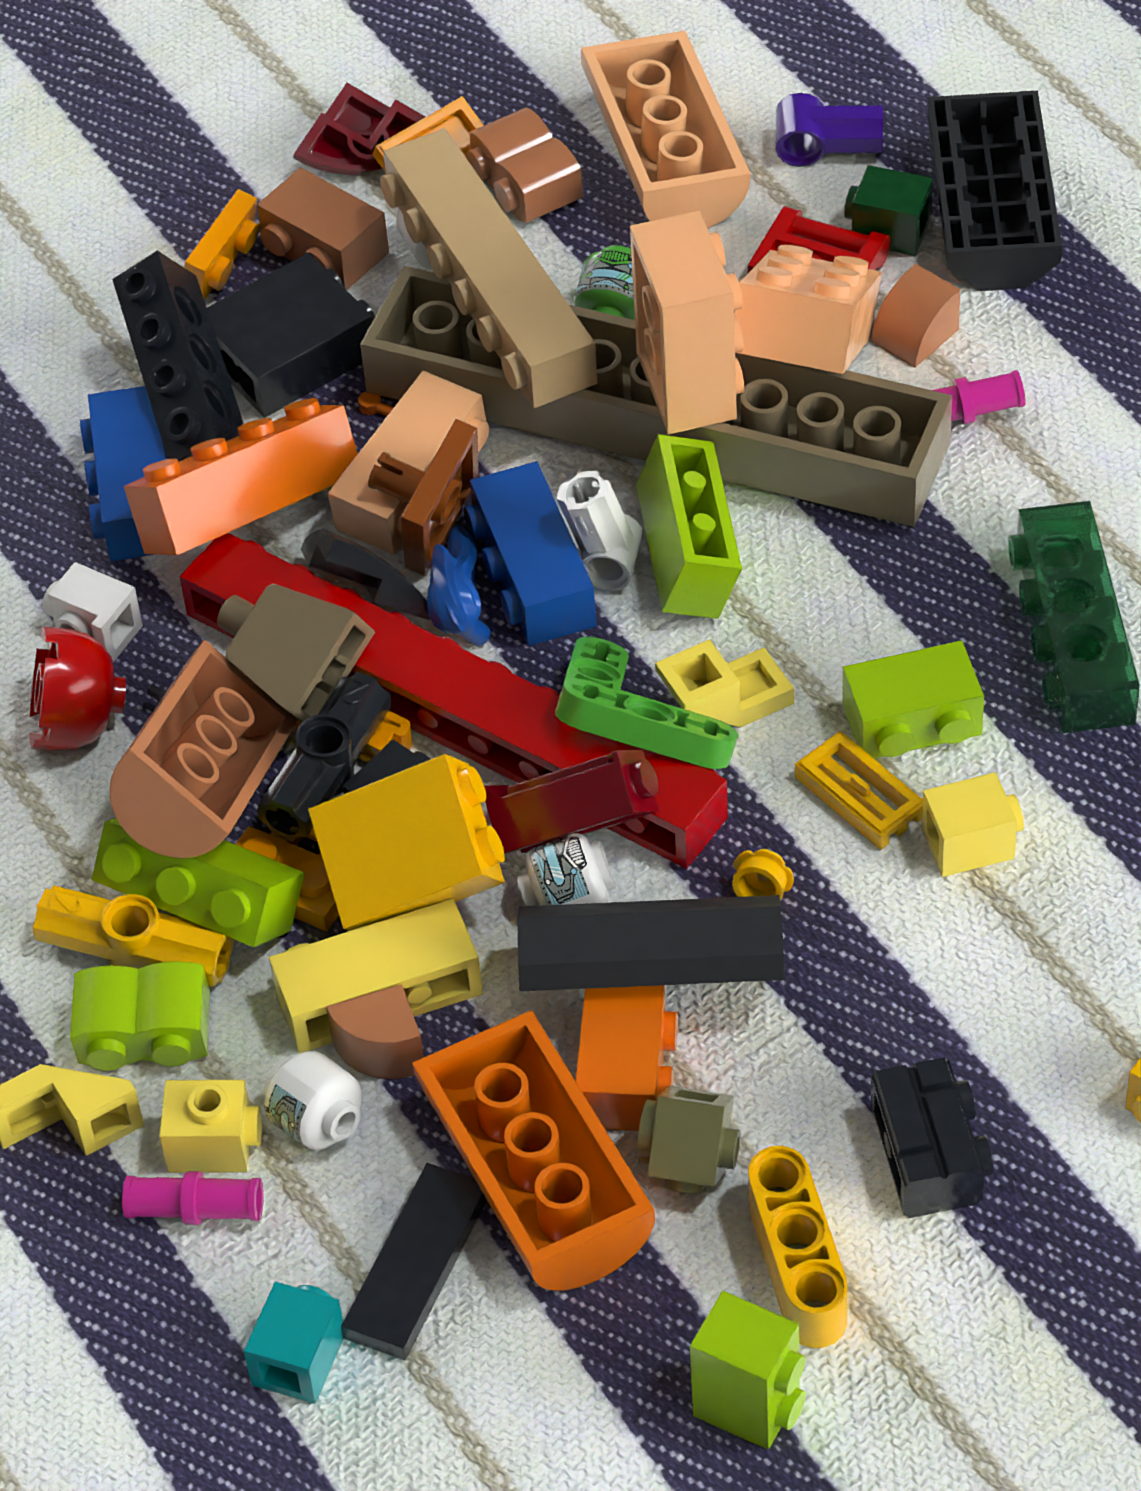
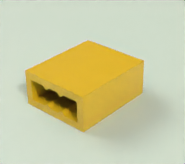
[308,754,505,931]

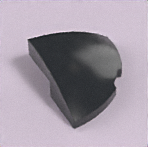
[300,529,430,620]

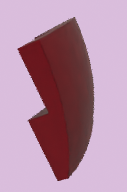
[293,82,425,175]

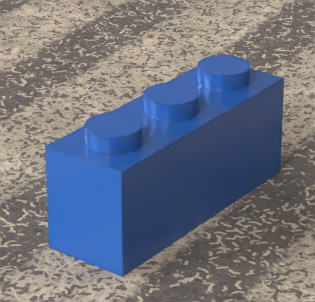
[80,386,167,562]
[464,461,597,646]

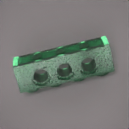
[1008,501,1140,734]

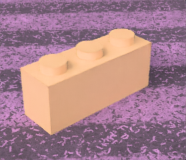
[328,371,489,555]

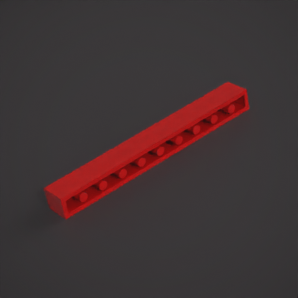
[179,533,728,869]

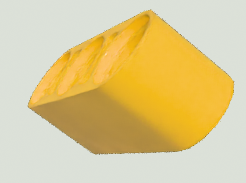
[748,1146,848,1348]

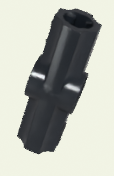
[257,671,391,842]

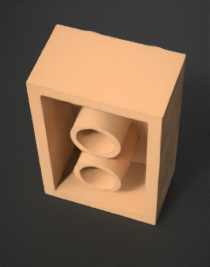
[630,210,744,435]
[734,245,882,374]

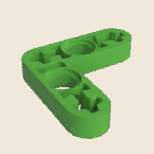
[555,637,738,769]

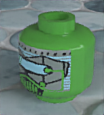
[574,245,635,320]

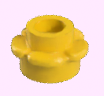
[732,849,794,899]

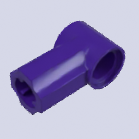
[775,93,883,167]

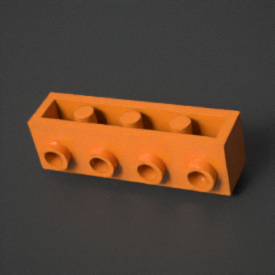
[123,398,358,556]

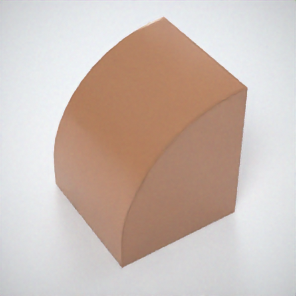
[871,264,960,368]
[326,984,424,1079]

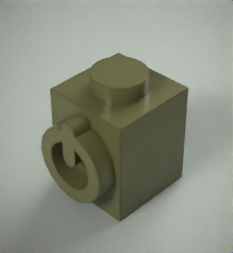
[637,1085,741,1193]

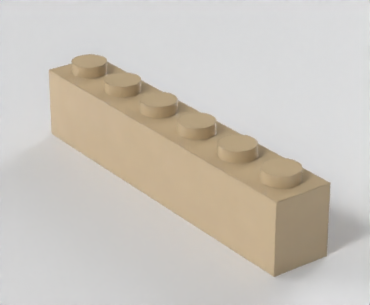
[380,128,598,408]

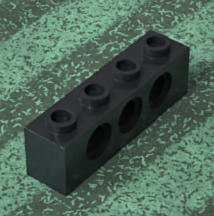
[112,250,244,462]

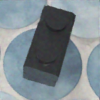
[871,1057,993,1218]

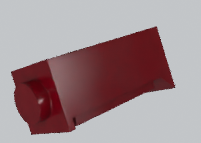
[484,750,659,854]

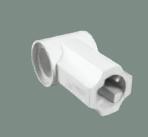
[557,471,643,591]

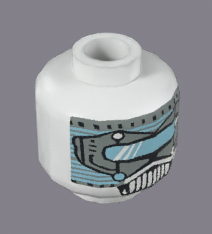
[517,833,616,906]
[264,1051,363,1150]

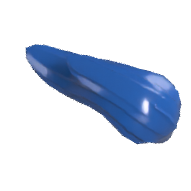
[427,525,490,646]

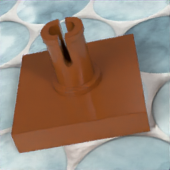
[368,419,479,577]

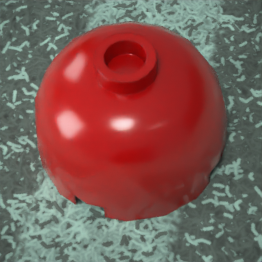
[29,627,126,751]

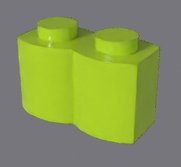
[70,961,210,1071]

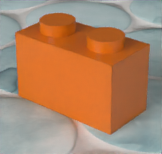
[576,985,678,1131]

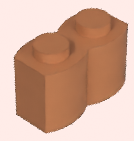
[466,107,584,223]

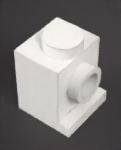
[42,562,143,662]

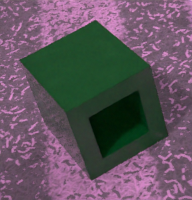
[844,165,933,256]

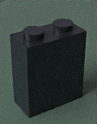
[207,253,376,418]

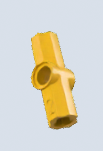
[33,885,234,987]

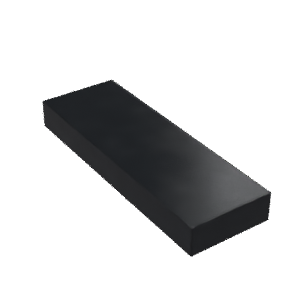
[341,1163,487,1361]

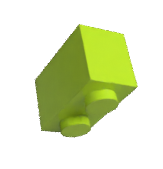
[842,640,984,759]
[690,1290,806,1450]

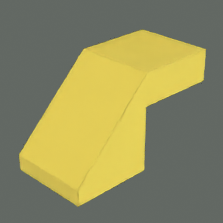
[655,639,794,727]
[0,1064,144,1156]

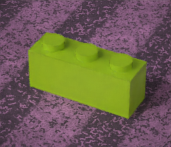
[636,434,742,619]
[91,817,305,948]

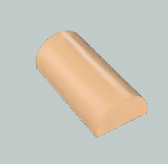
[581,31,751,228]

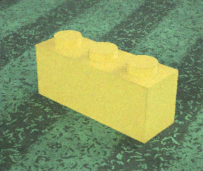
[269,898,483,1054]

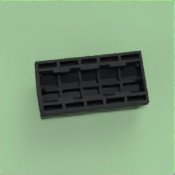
[927,90,1062,291]
[517,895,785,991]

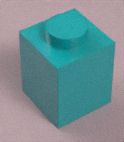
[244,1281,344,1404]

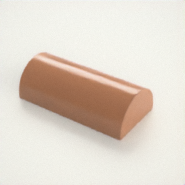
[109,640,298,858]

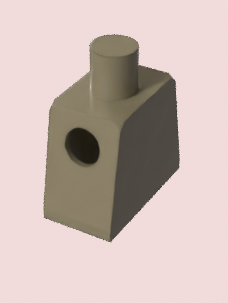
[217,584,375,723]

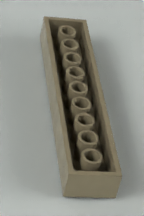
[360,266,952,527]

